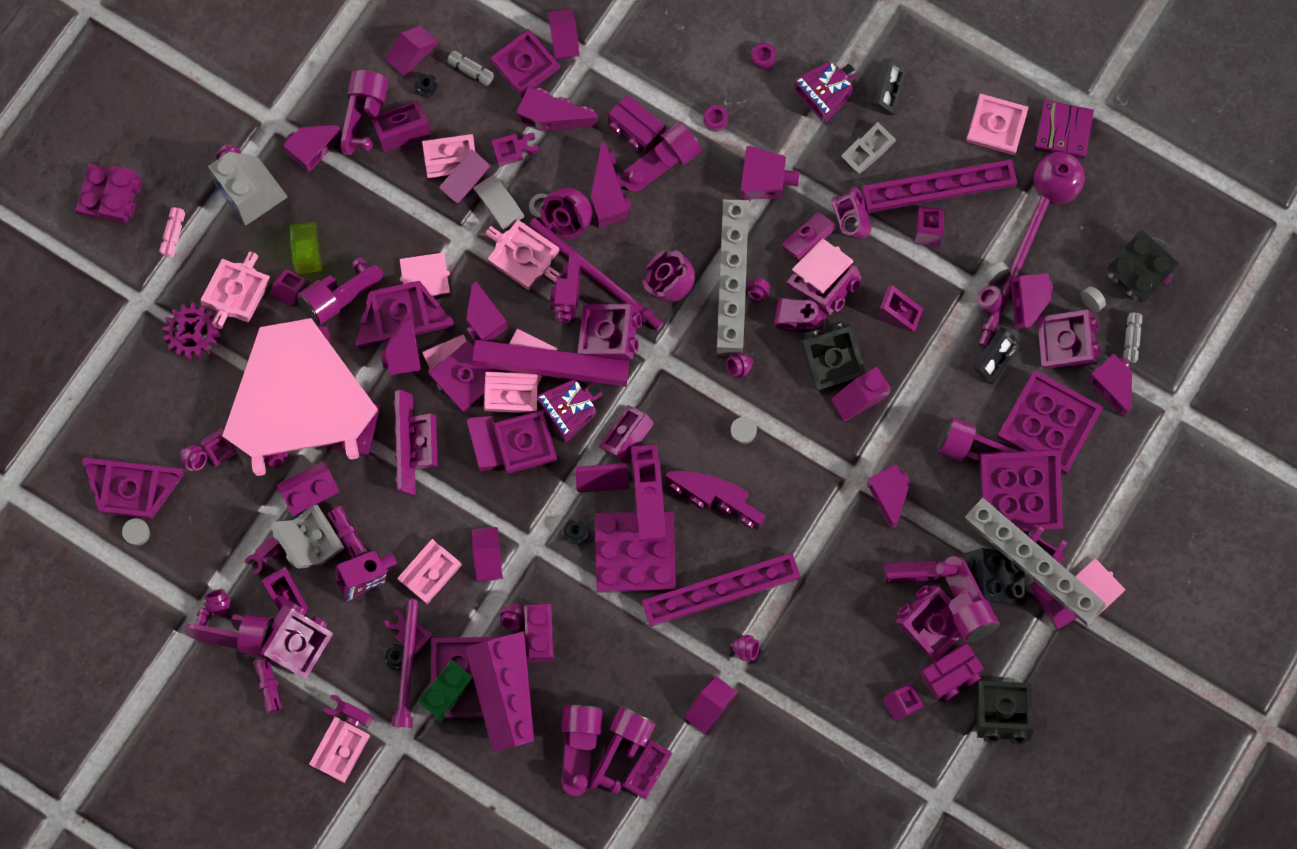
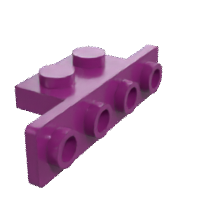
[393,390,437,496]

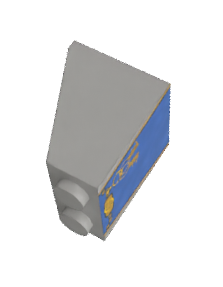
[208,152,287,226]

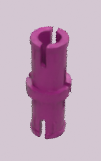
[327,506,367,559]
[253,657,283,714]

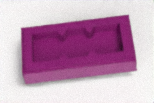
[781,212,836,261]
[622,739,673,800]

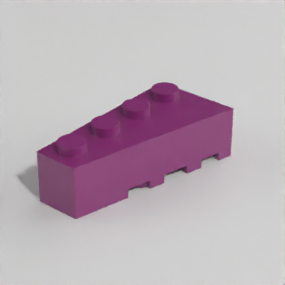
[465,631,534,752]

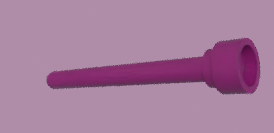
[391,599,418,728]

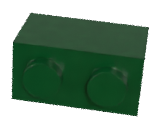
[417,660,474,723]

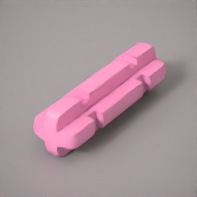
[159,207,185,257]

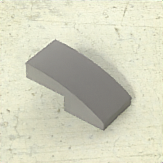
[841,122,896,174]
[473,174,524,230]

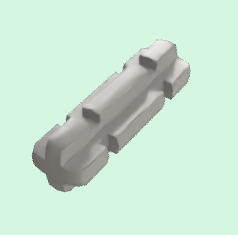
[447,51,494,86]
[1123,313,1143,363]

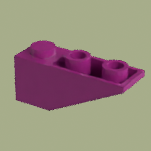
[516,86,598,131]
[591,142,631,228]

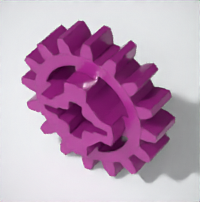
[162,303,220,360]

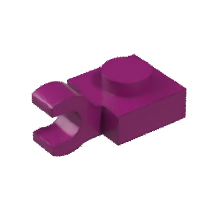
[244,535,285,575]
[323,695,373,728]

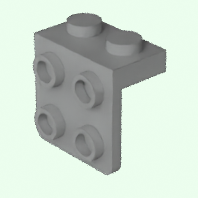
[270,505,344,569]

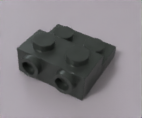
[1106,229,1180,302]
[800,321,866,390]
[976,680,1034,744]

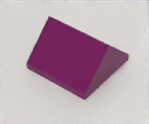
[370,100,431,153]

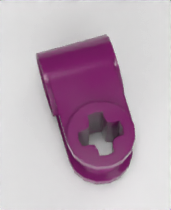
[831,187,872,240]
[774,299,826,331]

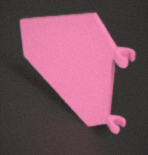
[222,318,378,476]

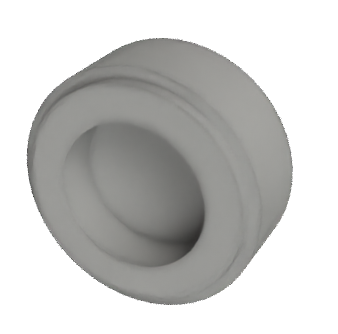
[529,193,548,220]
[983,261,1009,285]
[1081,287,1106,313]
[731,417,757,444]
[122,518,150,546]

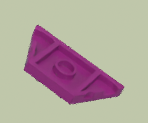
[356,281,455,348]
[82,458,184,519]

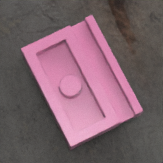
[422,134,475,178]
[484,372,538,413]
[397,539,462,604]
[309,717,370,783]

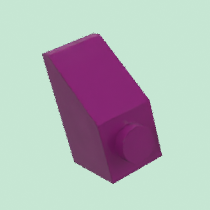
[283,125,342,173]
[1010,274,1053,330]
[466,282,508,342]
[381,315,420,375]
[1087,354,1132,418]
[831,367,891,422]
[866,465,910,530]

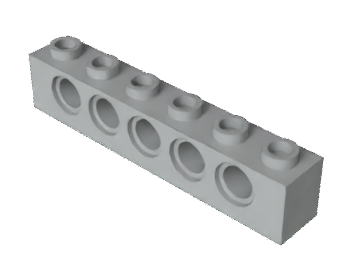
[716,199,749,356]
[965,497,1105,627]

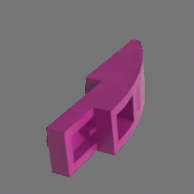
[631,445,666,542]
[665,471,765,530]

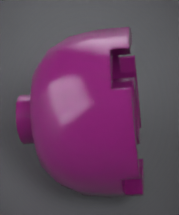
[1033,152,1085,204]
[540,187,592,240]
[643,250,695,302]

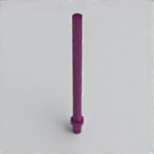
[978,196,1050,348]
[529,218,663,331]

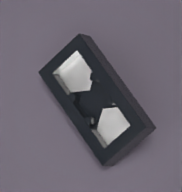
[872,58,907,115]
[973,327,1021,385]

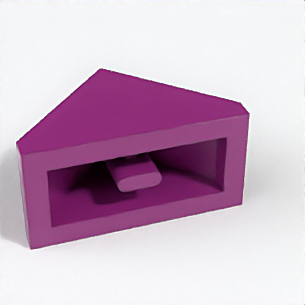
[548,9,580,60]
[386,26,438,77]
[914,206,944,247]
[877,285,923,332]
[472,527,503,582]
[262,567,308,612]
[1028,581,1077,630]
[684,676,738,734]

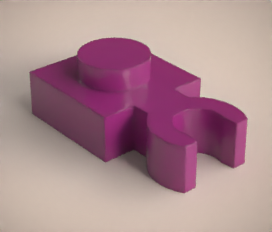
[492,133,539,167]
[384,609,433,656]

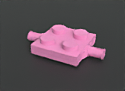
[485,220,562,290]
[201,252,270,329]

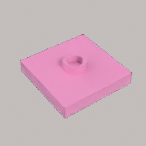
[966,94,1029,156]

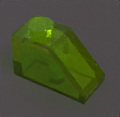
[290,221,322,274]

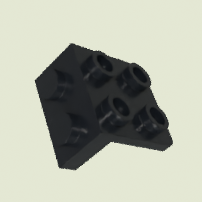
[963,548,1026,606]

